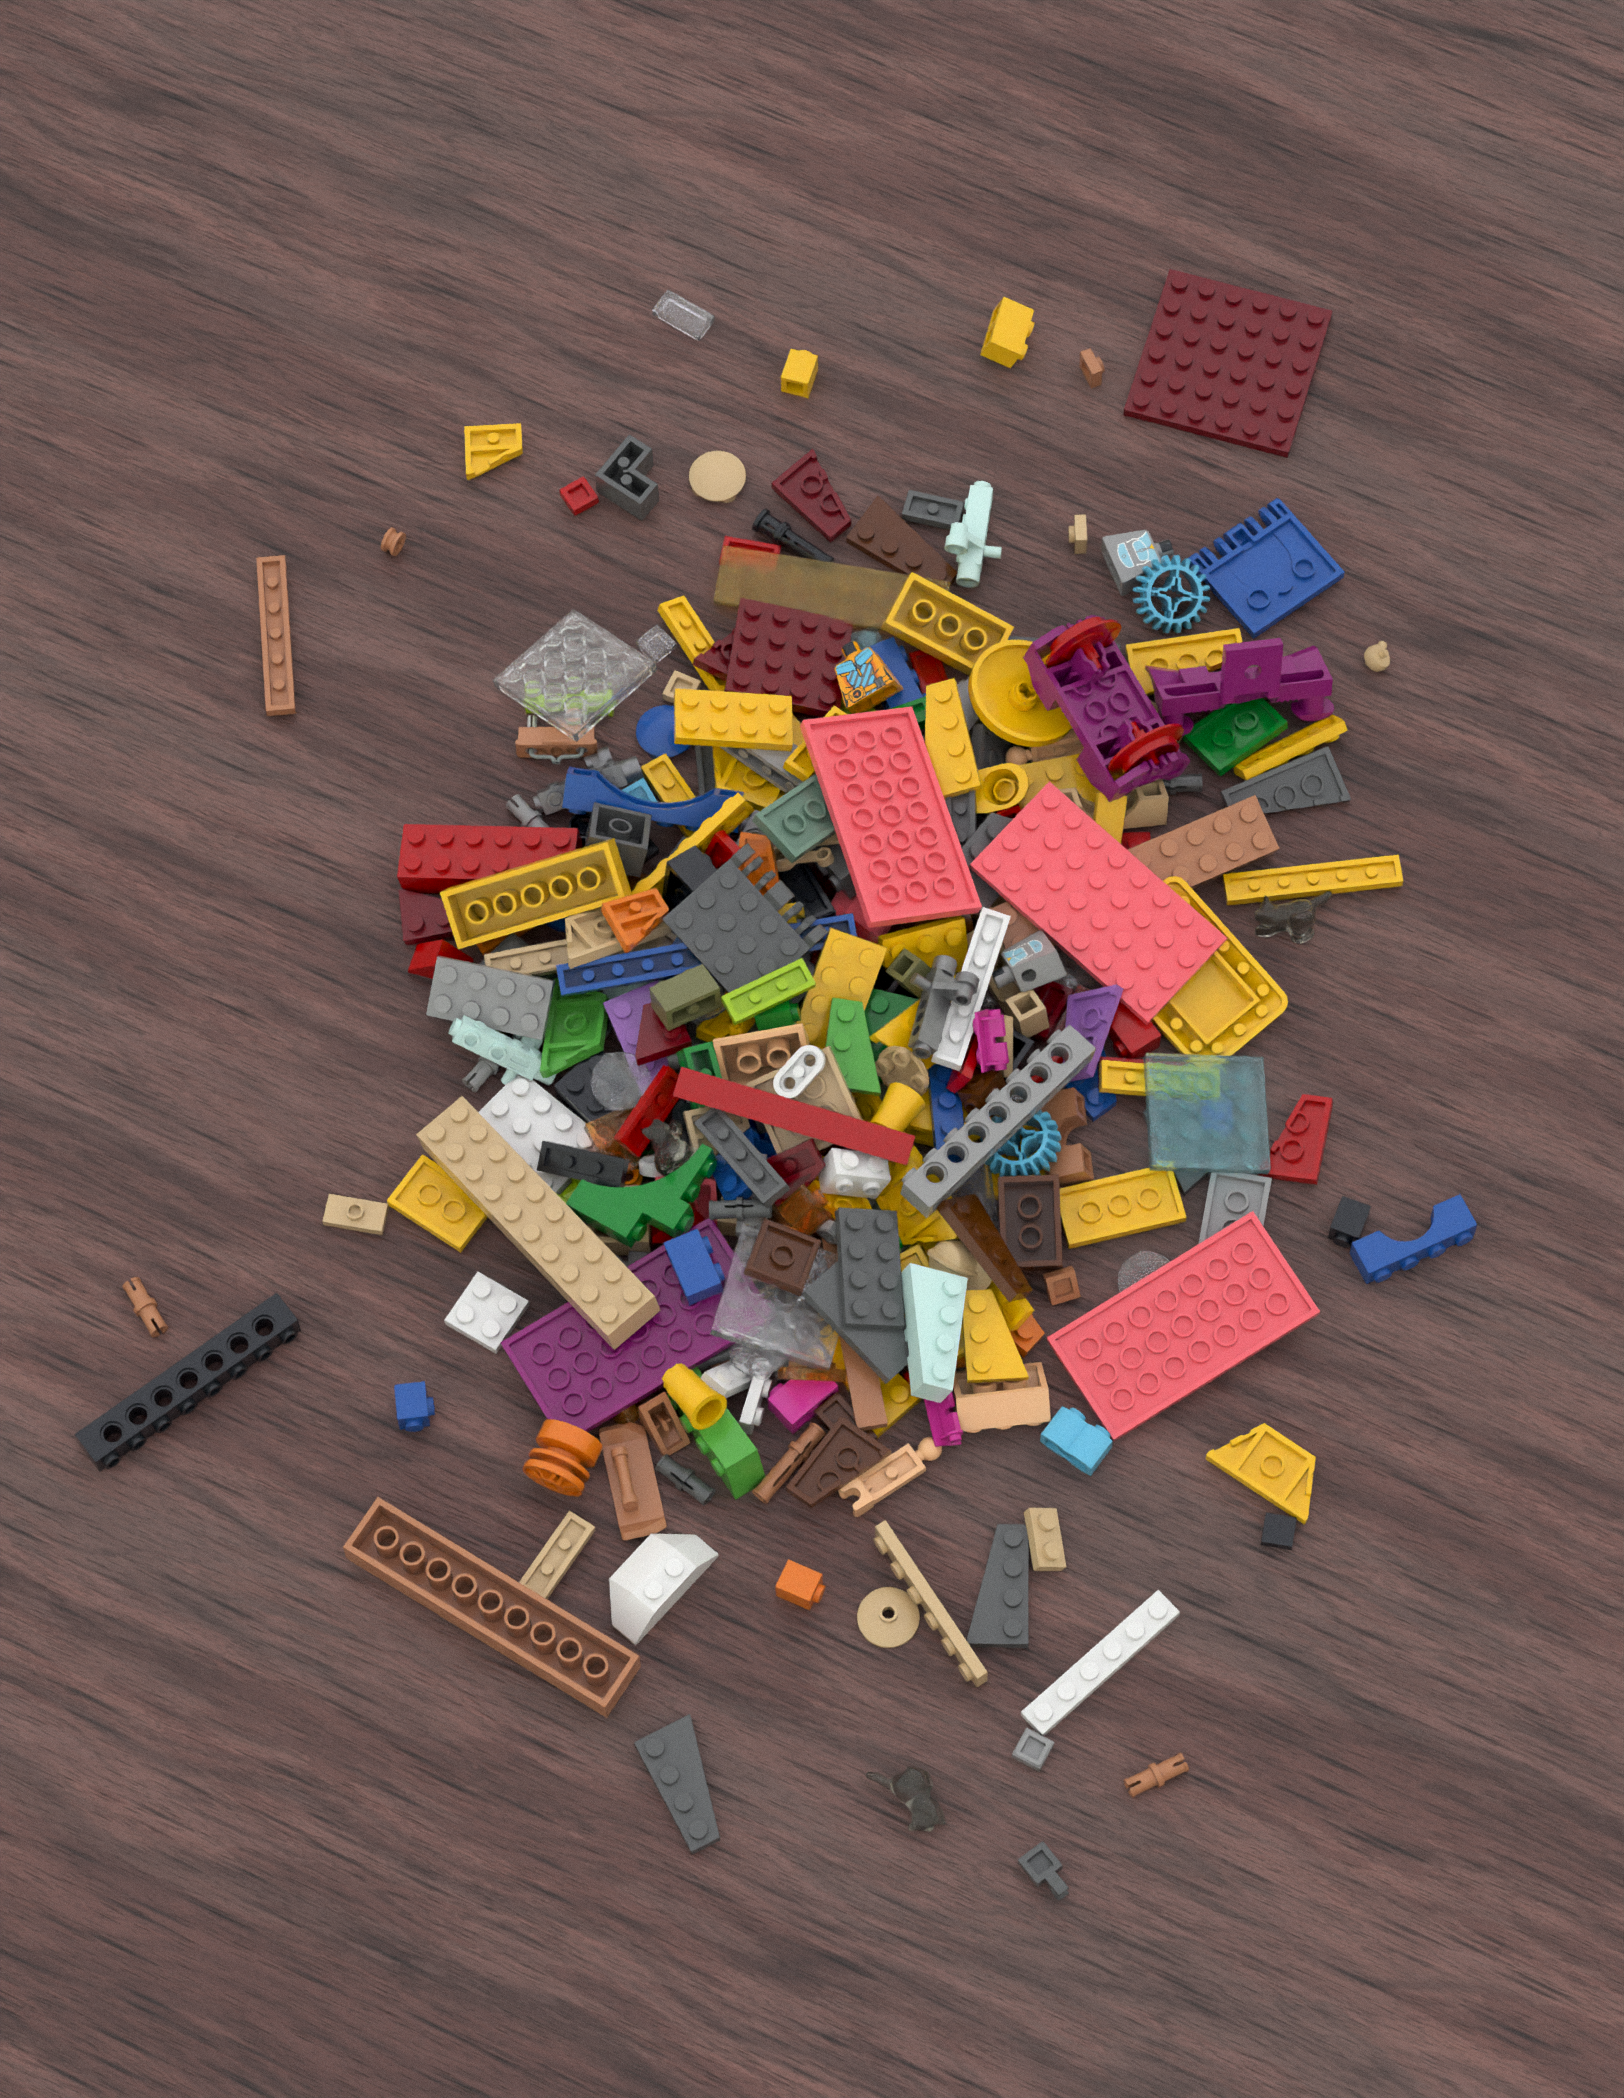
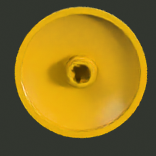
[968,640,1072,747]

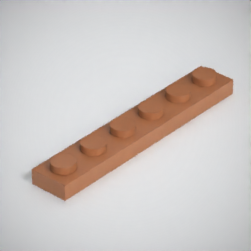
[256,555,296,716]

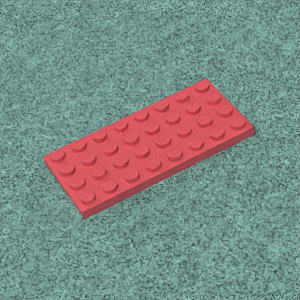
[800,707,982,928]
[969,781,1227,1025]
[1047,1211,1320,1442]

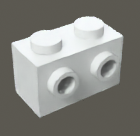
[818,1148,891,1199]

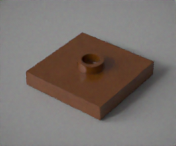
[743,1218,821,1296]

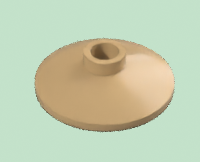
[857,1587,920,1648]

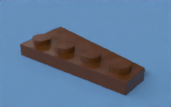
[846,496,957,591]
[936,1193,1033,1302]

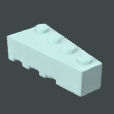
[901,1263,968,1403]

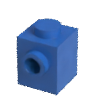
[394,1381,435,1432]

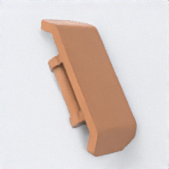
[599,1422,667,1540]

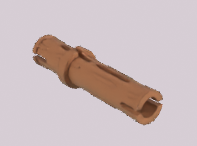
[752,1422,826,1504]

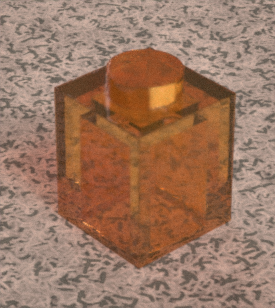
[777,1184,833,1236]

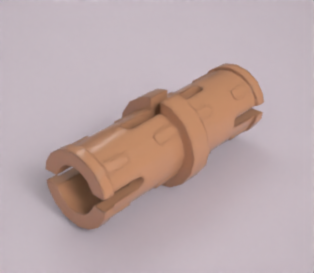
[122,1277,168,1338]
[1123,1752,1189,1798]

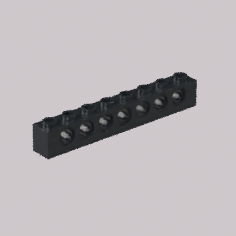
[75,1293,301,1472]

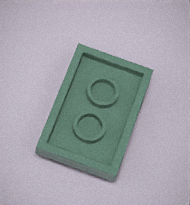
[752,774,836,863]

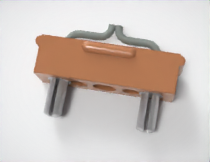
[515,715,598,764]

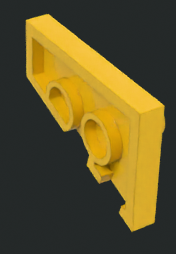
[962,1289,1029,1383]

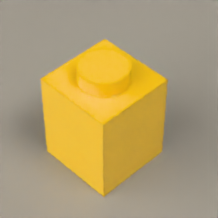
[781,349,818,398]

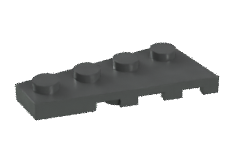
[966,1524,1029,1648]
[634,1714,720,1855]

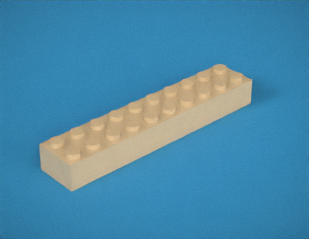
[416,1096,660,1350]

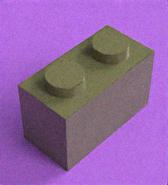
[649,964,722,1031]

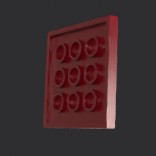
[724,597,853,717]

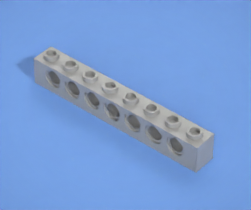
[900,1024,1096,1218]

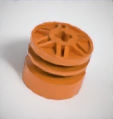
[523,1419,603,1497]

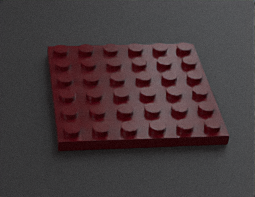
[1123,269,1333,458]

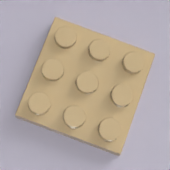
[746,1046,863,1153]

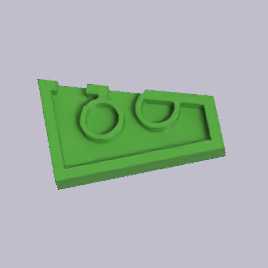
[825,997,881,1096]

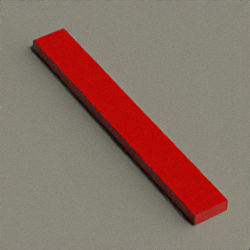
[673,1067,916,1165]

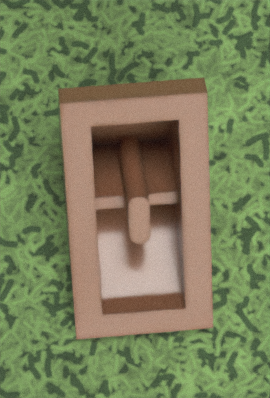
[638,1392,691,1456]

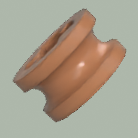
[381,527,406,556]

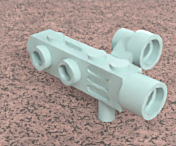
[944,481,1002,588]
[448,1015,556,1086]

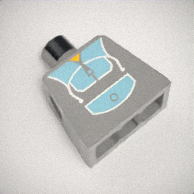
[1101,530,1174,596]
[992,930,1067,992]

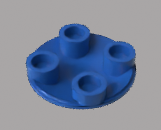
[636,705,692,759]

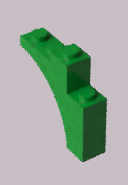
[566,1143,717,1248]

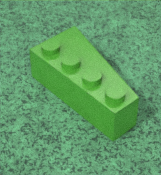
[666,1367,765,1500]

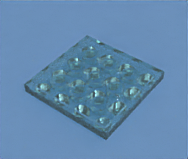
[1143,1053,1271,1174]

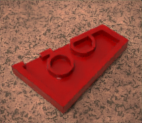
[1257,1094,1333,1185]

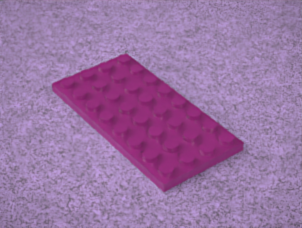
[500,1218,775,1432]

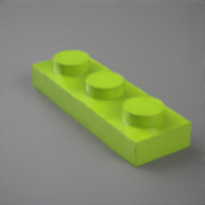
[721,958,816,1026]

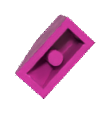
[768,1379,839,1435]

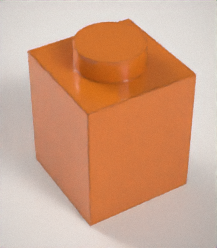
[775,1559,826,1611]

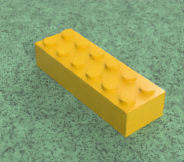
[440,838,632,949]

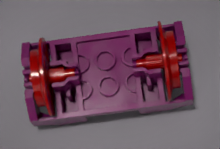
[1023,615,1190,802]

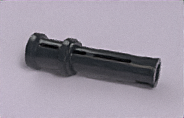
[752,508,834,573]

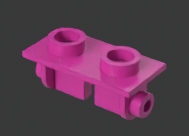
[973,1009,1009,1073]
[924,1392,964,1447]

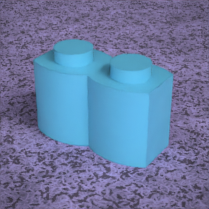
[1040,1406,1113,1476]

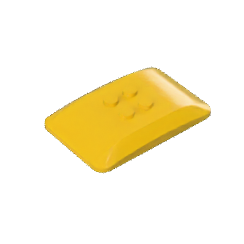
[1151,876,1288,1070]

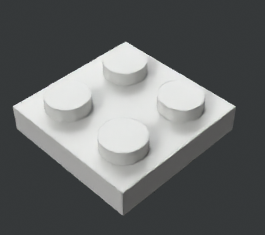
[444,1271,529,1354]

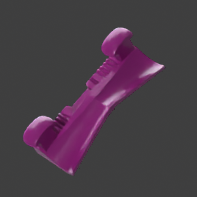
[1145,638,1334,736]

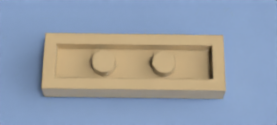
[519,1511,596,1599]

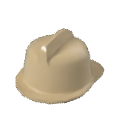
[927,1238,992,1290]

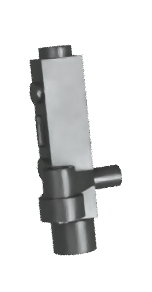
[533,746,644,815]
[908,955,979,1059]

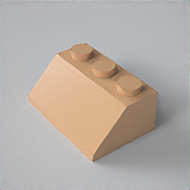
[713,1023,810,1086]
[952,1362,1051,1433]

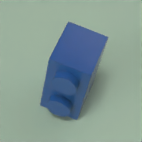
[664,1229,726,1306]

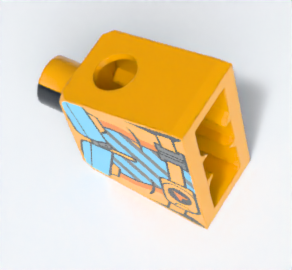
[835,641,903,714]

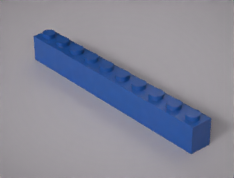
[556,913,857,997]

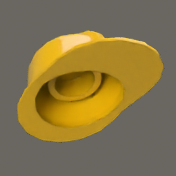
[976,763,1029,814]

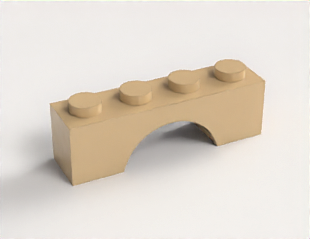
[1059,779,1169,829]
[967,930,1049,1038]

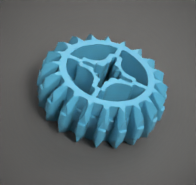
[1132,555,1210,633]
[980,1109,1061,1177]

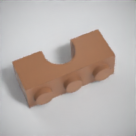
[1041,1087,1094,1188]

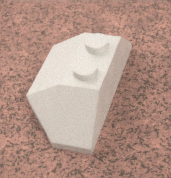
[609,1534,719,1646]

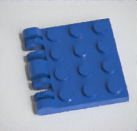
[1188,498,1345,639]

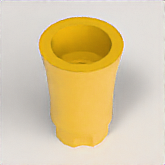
[870,1082,925,1132]
[662,1363,727,1430]

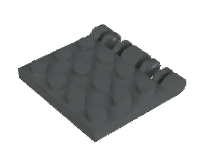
[662,843,828,993]

